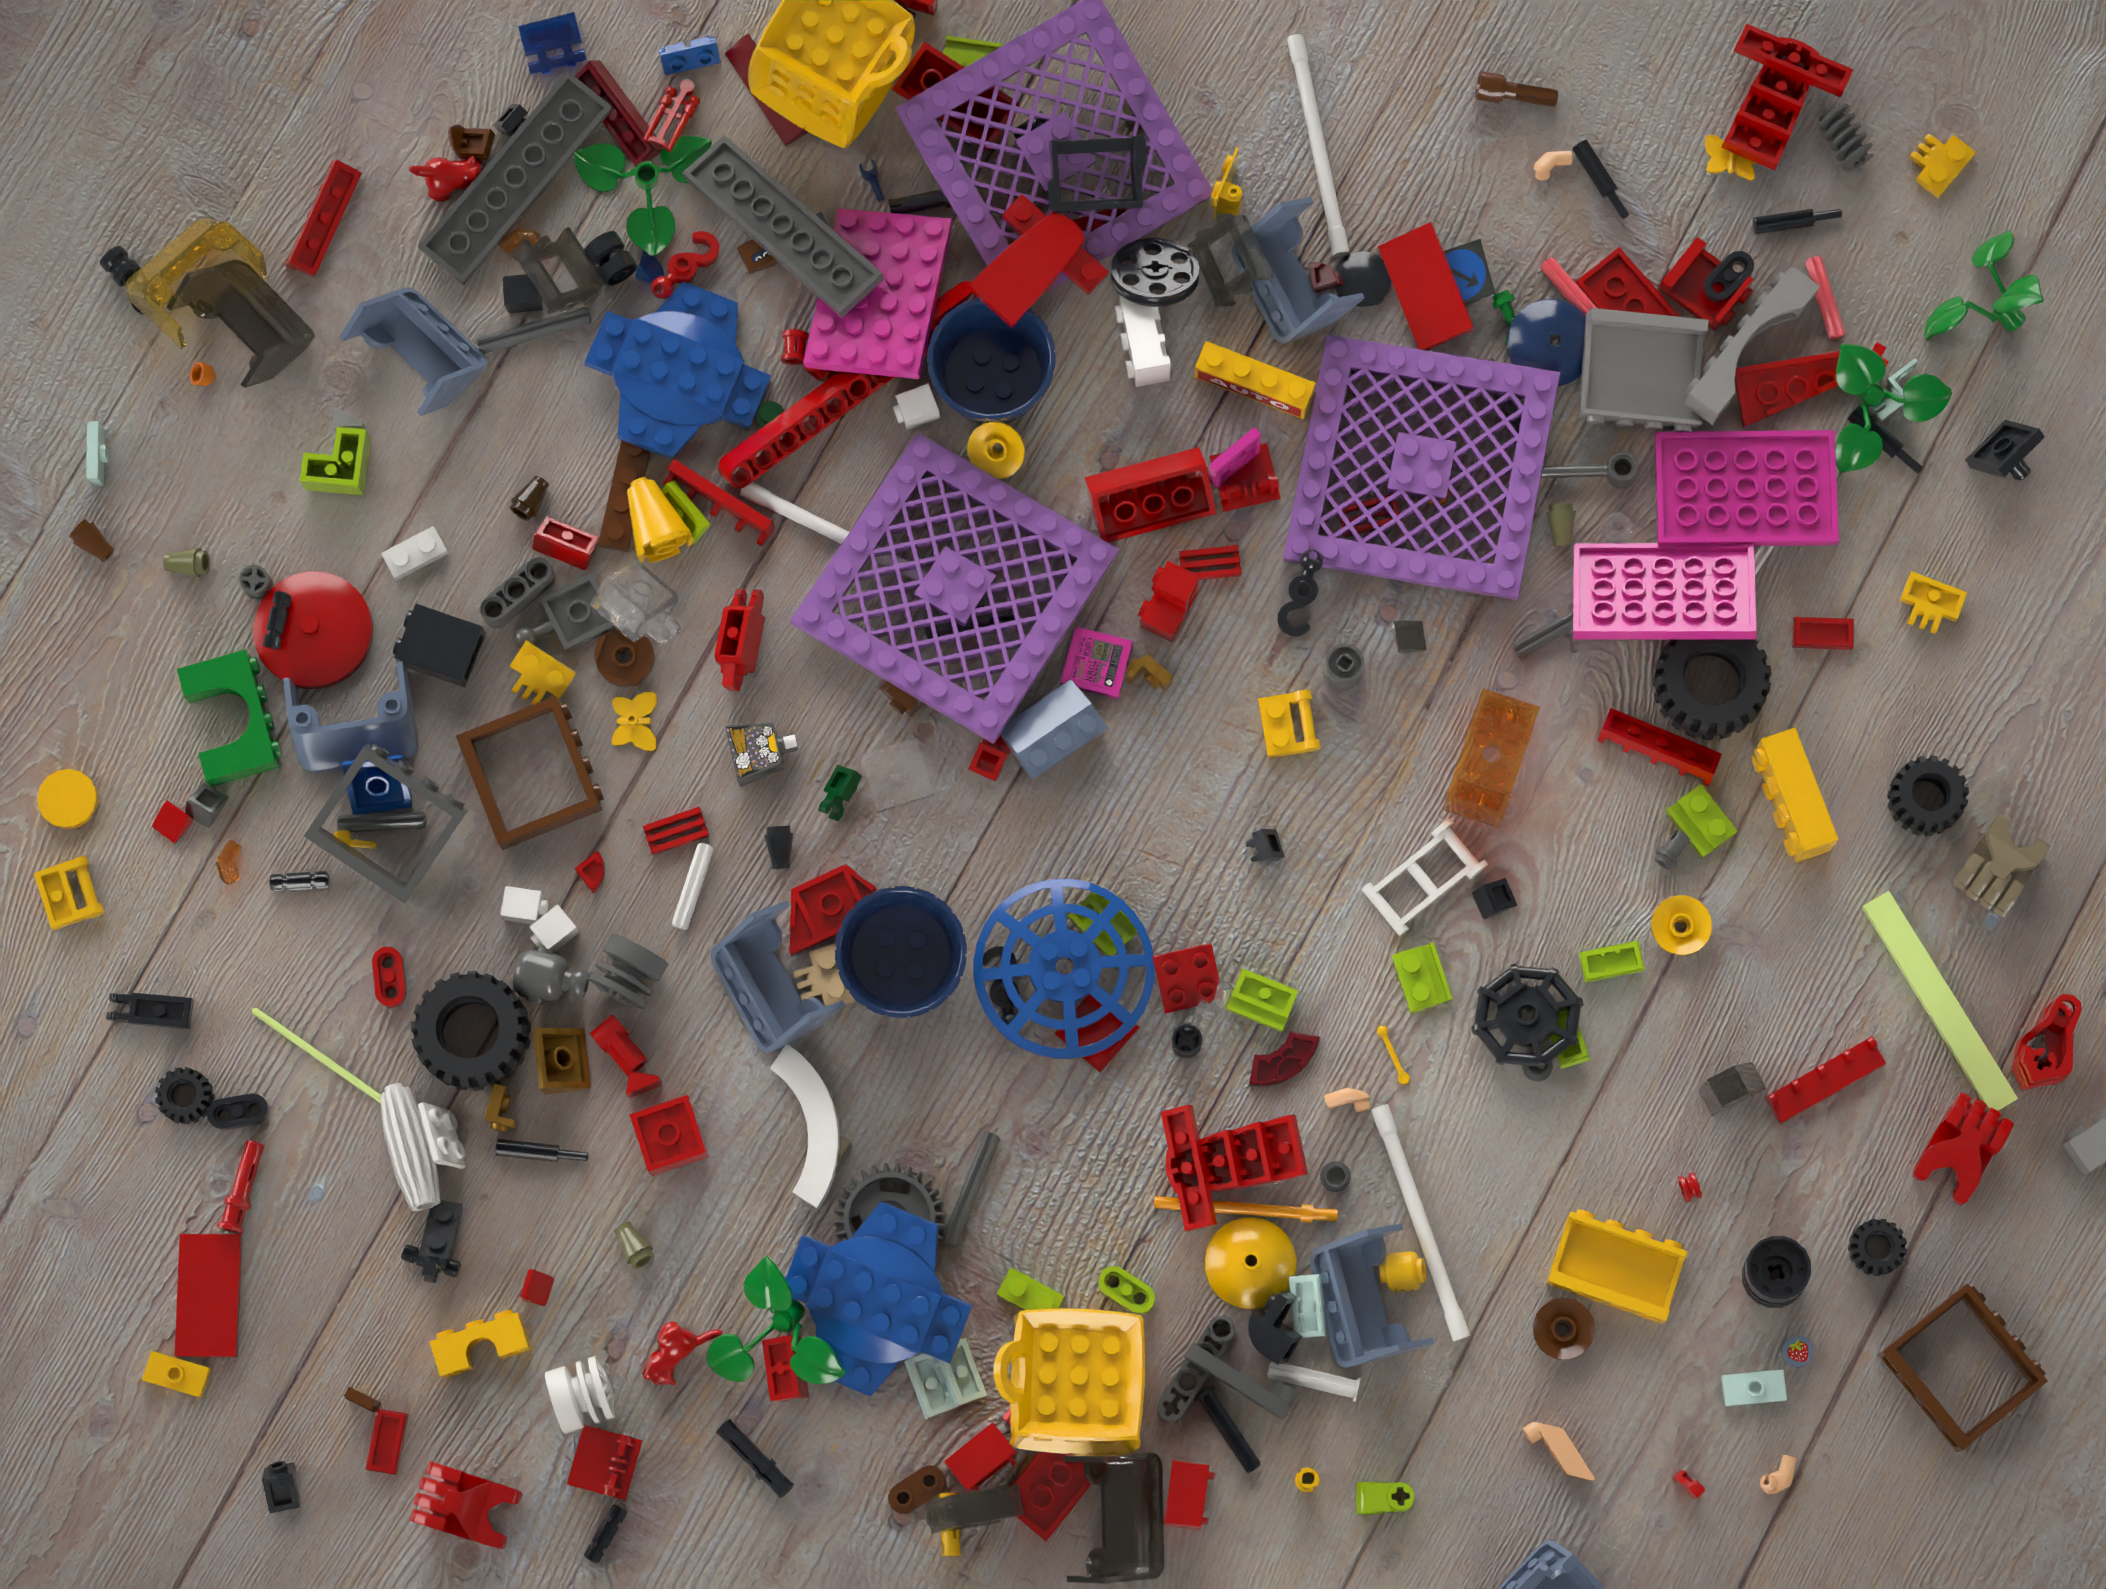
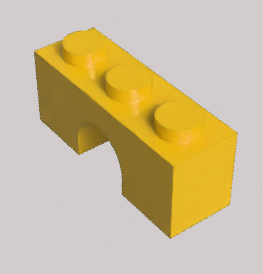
[429,1309,532,1379]

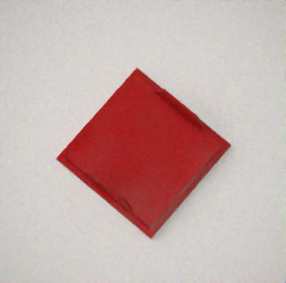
[1054,994,1140,1073]

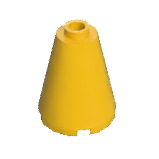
[627,477,694,563]

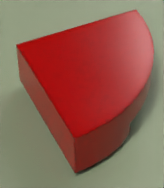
[574,850,605,893]
[1672,1470,1705,1500]

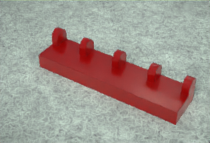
[285,159,362,277]
[663,459,775,547]
[1597,708,1722,787]
[1765,1036,1886,1124]

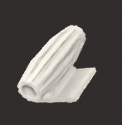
[380,1083,466,1211]

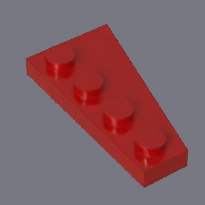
[1734,351,1840,428]

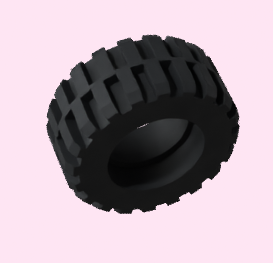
[1652,639,1771,740]
[411,971,531,1091]

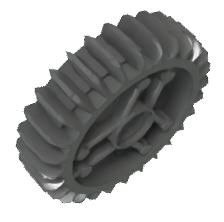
[834,1163,947,1242]

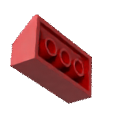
[1084,447,1216,543]

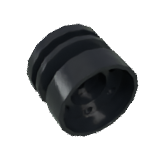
[1742,1236,1811,1308]

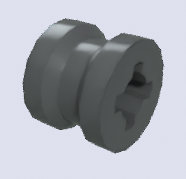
[239,565,273,600]

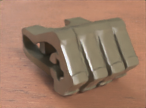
[1953,813,2050,917]

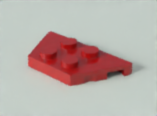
[789,864,878,957]

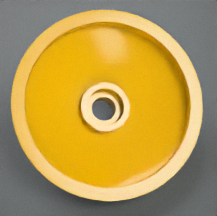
[1205,1217,1297,1310]

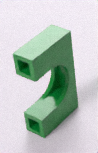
[177,649,283,787]

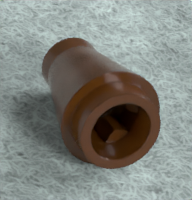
[69,519,115,562]

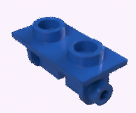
[659,35,721,75]

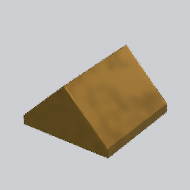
[533,1028,591,1095]

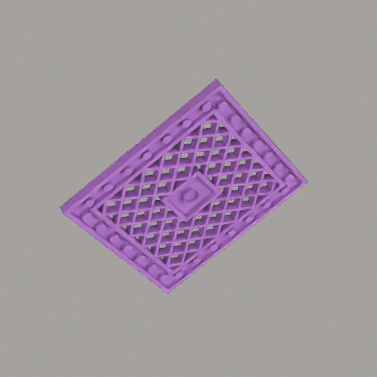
[895,0,1213,295]
[1283,335,1560,601]
[790,432,1119,744]

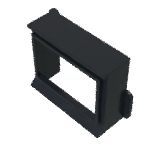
[1048,136,1147,212]

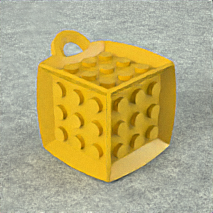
[748,0,915,148]
[994,1309,1145,1454]

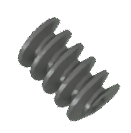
[1819,104,1874,171]

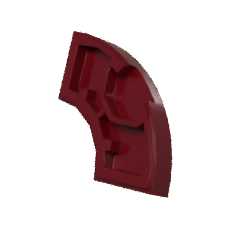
[1249,1031,1320,1087]

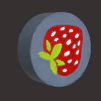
[1781,1336,1814,1368]

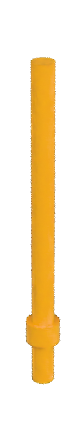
[1154,1196,1338,1223]

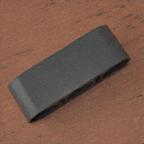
[480,557,555,628]

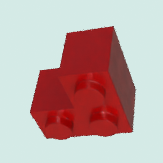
[1138,561,1200,642]

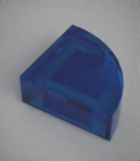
[635,251,665,284]

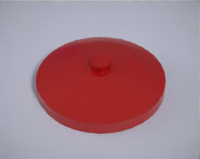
[253,571,373,689]

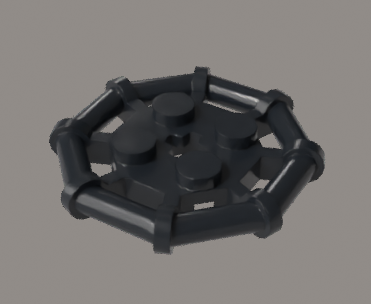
[1471,963,1584,1070]

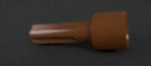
[1475,71,1558,107]

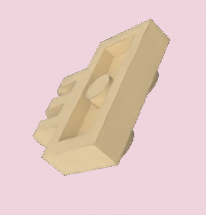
[793,943,855,1006]

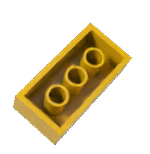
[1751,727,1839,863]

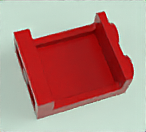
[1659,237,1754,331]

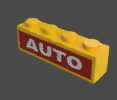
[1194,341,1316,419]

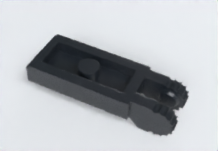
[106,993,194,1029]

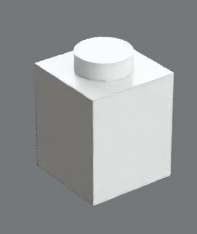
[893,383,940,430]
[500,886,548,925]
[530,904,580,952]

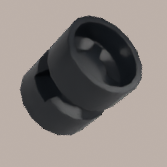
[584,231,638,287]

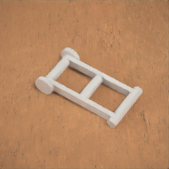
[1361,818,1488,936]

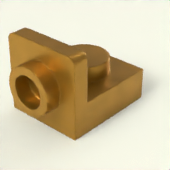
[1126,653,1173,691]
[484,1084,518,1133]

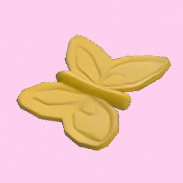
[1704,135,1756,181]
[611,692,657,751]

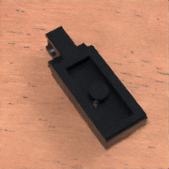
[419,1200,463,1283]

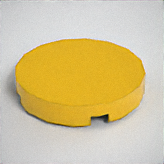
[37,769,99,829]

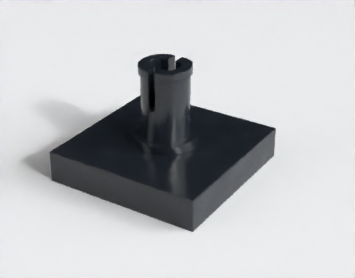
[1965,420,2045,480]

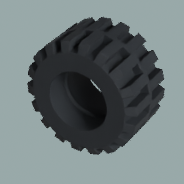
[1887,755,1969,836]

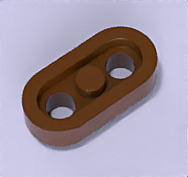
[888,1465,946,1514]

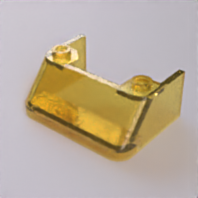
[125,218,267,349]

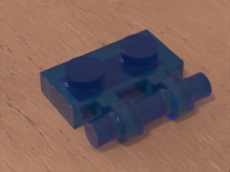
[518,12,587,74]

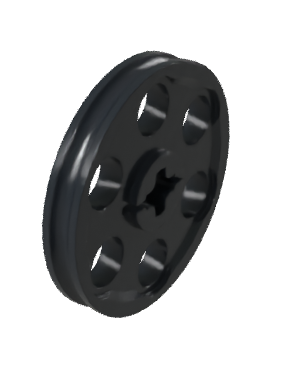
[1111,238,1199,307]

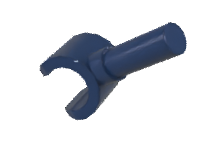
[859,159,885,202]

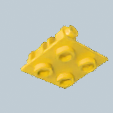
[1210,147,1242,219]

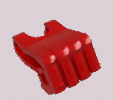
[2011,994,2082,1091]
[1912,1092,2014,1206]
[410,1461,523,1549]

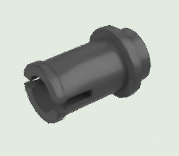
[1655,829,1690,869]

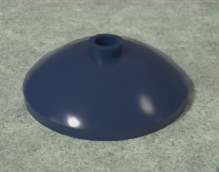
[1507,299,1586,387]

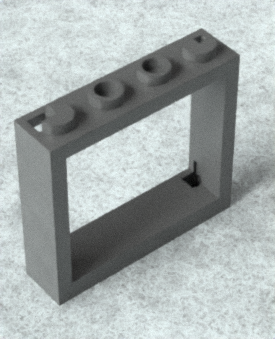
[304,743,468,903]

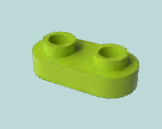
[1098,1266,1155,1314]

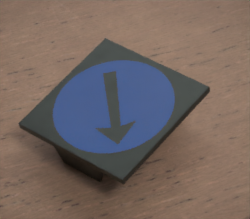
[1444,239,1496,305]

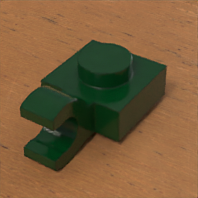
[818,765,862,821]

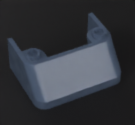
[1232,197,1364,343]
[339,288,488,416]
[283,661,418,773]
[711,901,845,1053]
[1310,1224,1434,1368]

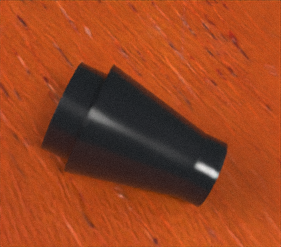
[764,826,794,869]

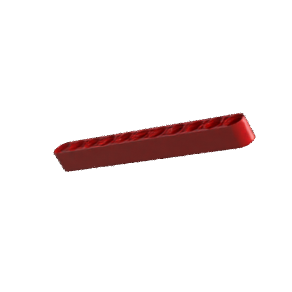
[718,281,978,489]

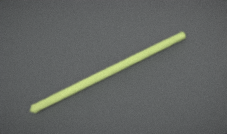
[252,1008,381,1104]

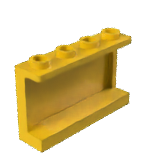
[1546,1209,1688,1324]

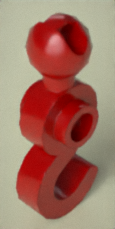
[651,231,720,299]

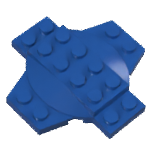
[585,281,771,460]
[786,1201,973,1397]

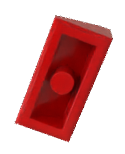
[532,516,599,570]

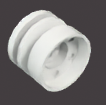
[545,1356,615,1434]

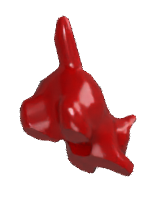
[409,156,484,202]
[641,1321,723,1386]

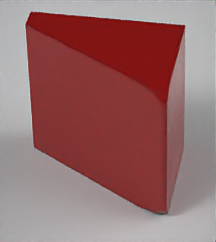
[151,800,194,844]
[626,1071,662,1098]
[520,1269,554,1306]

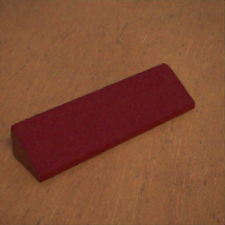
[725,33,809,146]
[574,60,662,167]

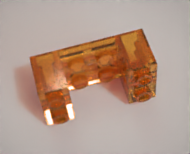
[1442,688,1540,828]

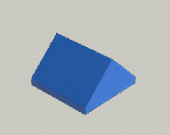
[342,755,412,815]

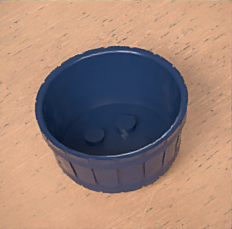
[927,298,1056,424]
[835,886,967,1018]

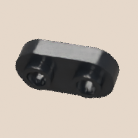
[1703,251,1754,303]
[207,1093,270,1130]

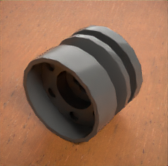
[588,933,668,1009]

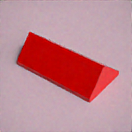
[892,41,1021,152]

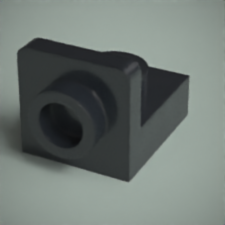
[262,1461,301,1513]

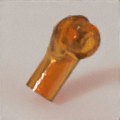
[499,229,543,254]
[216,839,242,884]

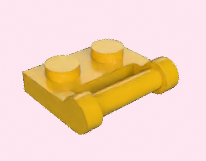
[1258,690,1321,758]
[33,856,105,930]

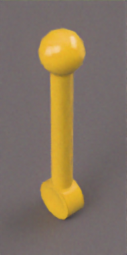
[1377,1025,1410,1085]

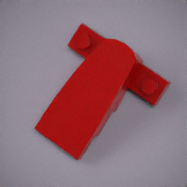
[1721,23,1853,171]
[968,194,1109,327]
[1161,1105,1308,1232]

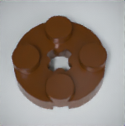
[594,626,655,687]

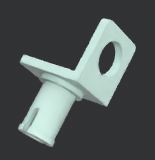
[1870,358,1918,422]

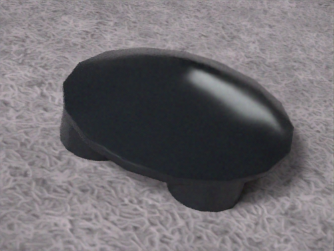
[1335,251,1392,307]

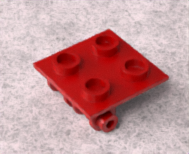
[1209,443,1281,512]
[1152,943,1224,1014]
[567,1425,643,1500]

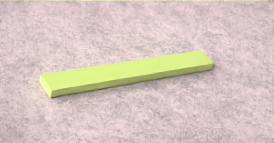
[1862,891,2018,1111]

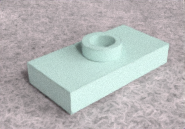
[86,421,109,487]
[1289,1274,1327,1338]
[1721,1369,1787,1407]

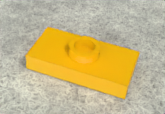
[142,1351,211,1398]

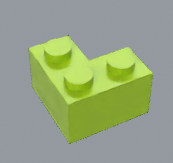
[299,427,372,496]

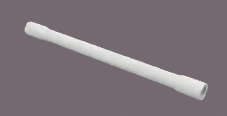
[1287,34,1350,258]
[740,482,929,581]
[1371,1104,1471,1342]

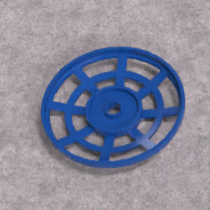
[973,879,1155,1059]

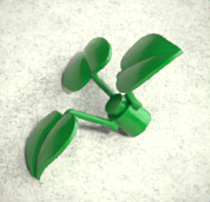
[574,136,712,256]
[1924,230,2044,342]
[1835,344,1952,473]
[706,1256,846,1384]

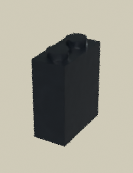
[393,603,486,688]

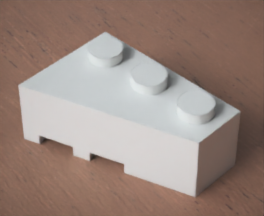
[1115,290,1171,387]

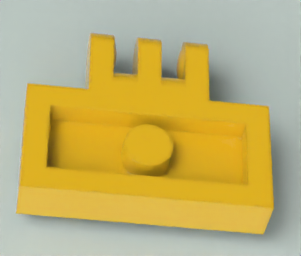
[1909,134,1976,198]
[1899,571,1968,634]
[510,640,576,705]

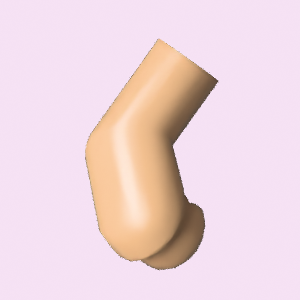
[1533,151,1572,180]
[1324,1088,1371,1112]
[1760,1455,1797,1494]

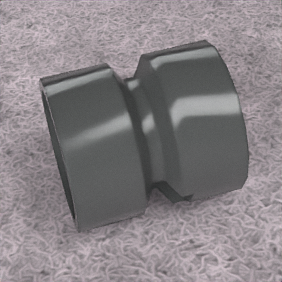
[1324,644,1364,691]

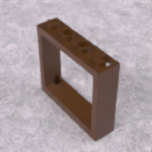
[456,696,604,850]
[1877,1283,2048,1452]

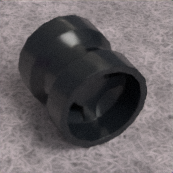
[100,246,141,287]
[1172,1024,1202,1058]

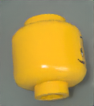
[1380,1251,1427,1293]

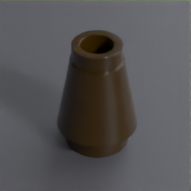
[510,476,549,521]

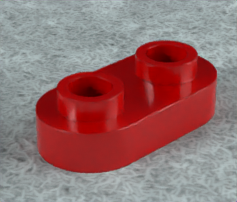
[372,947,407,1008]

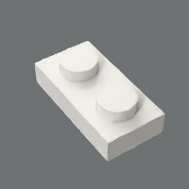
[381,526,448,581]

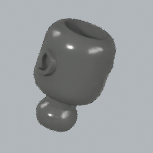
[513,947,589,1004]

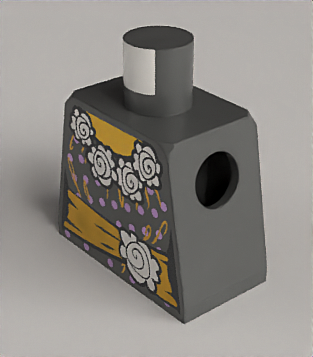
[725,723,799,787]

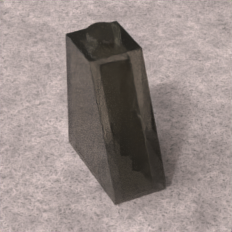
[1698,1062,1767,1117]

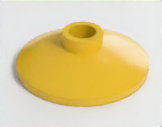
[967,422,1025,479]
[1651,895,1712,955]

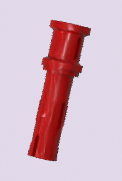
[217,1140,265,1234]

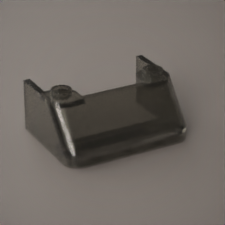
[166,260,315,388]
[1064,1453,1164,1584]

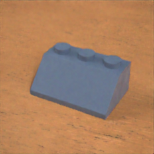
[1000,680,1108,779]

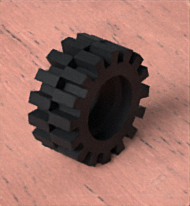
[155,1067,214,1124]
[1848,1219,1907,1276]

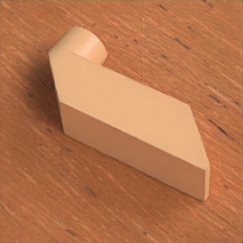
[1522,1422,1595,1482]

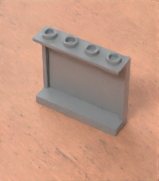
[1578,308,1709,432]

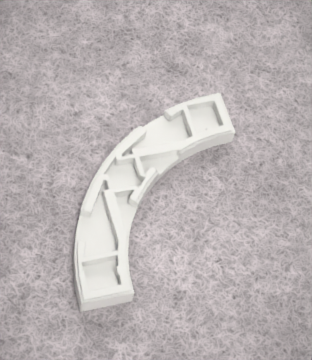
[770,1044,840,1210]

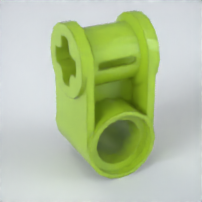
[1355,1482,1415,1515]

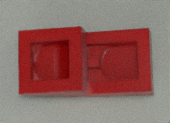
[968,735,1011,782]

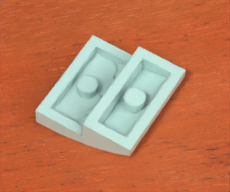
[904,1338,987,1420]

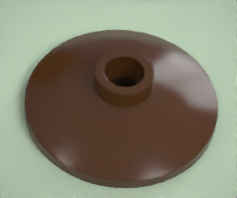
[1533,1298,1595,1360]

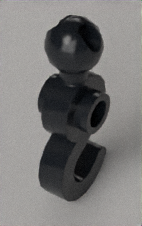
[1277,549,1323,637]
[983,946,1020,1025]

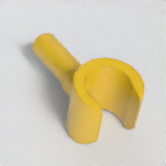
[334,830,377,849]

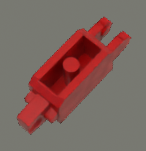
[714,589,765,692]

